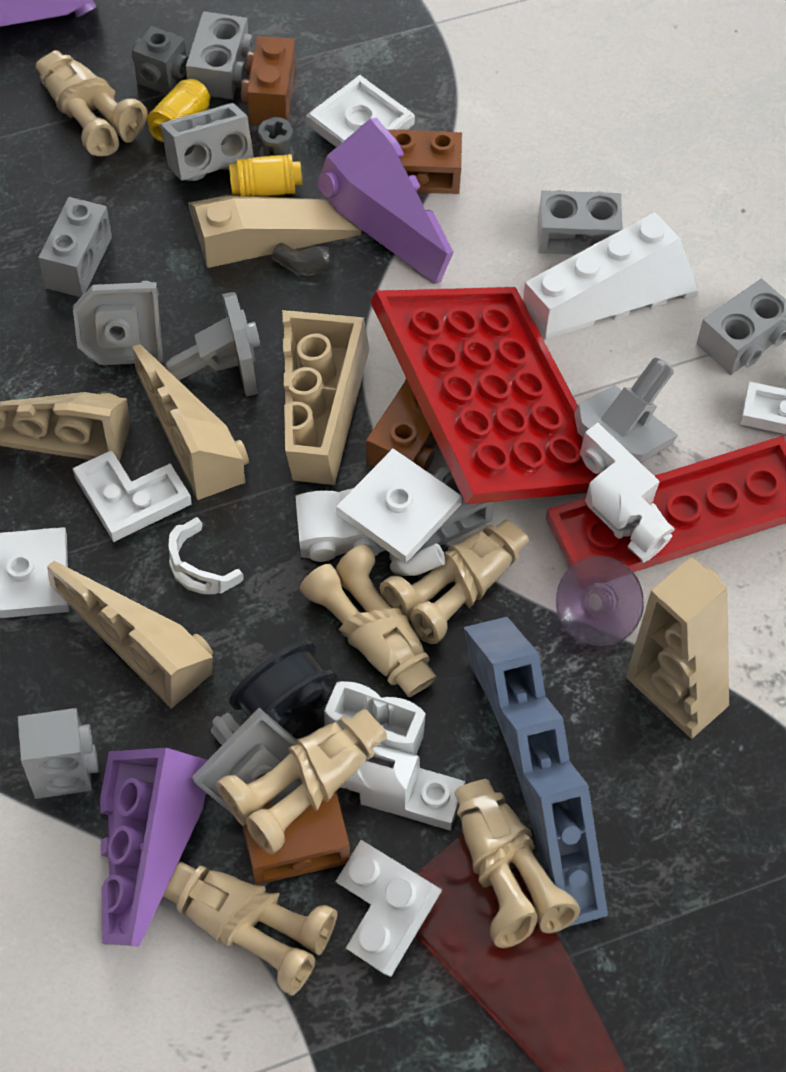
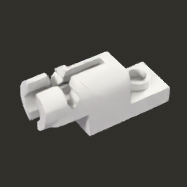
[579,423,675,563]
[341,743,465,831]

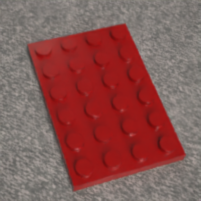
[370,287,599,505]

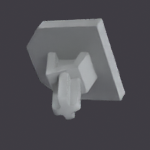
[73,281,163,365]
[166,292,260,397]
[574,357,678,463]
[192,708,302,812]

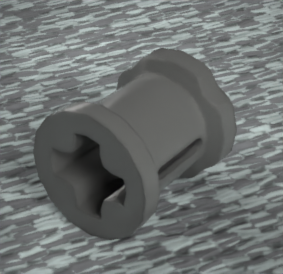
[258,117,294,162]

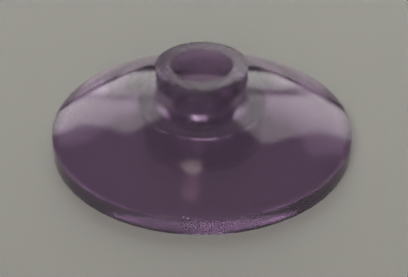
[556,556,644,646]

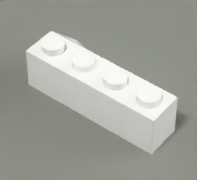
[523,212,699,340]

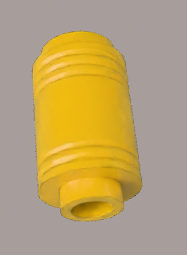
[147,79,210,142]
[229,154,302,197]

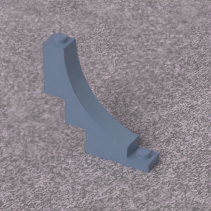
[464,617,608,927]

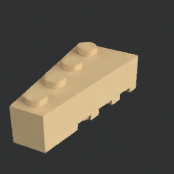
[282,310,370,485]
[626,556,729,739]

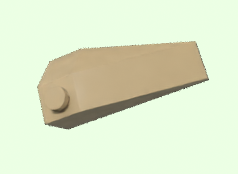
[188,195,361,268]
[132,344,249,500]
[0,392,131,462]
[47,561,213,709]

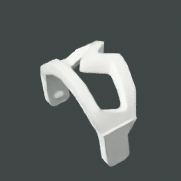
[168,517,243,594]

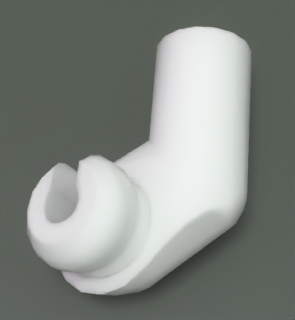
[389,543,445,576]

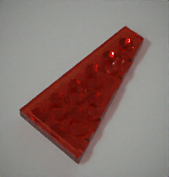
[416,833,626,1072]

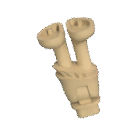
[35,51,147,156]
[380,519,529,644]
[300,544,437,697]
[216,709,387,855]
[454,779,580,948]
[163,862,337,995]

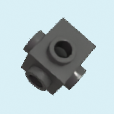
[131,26,188,95]

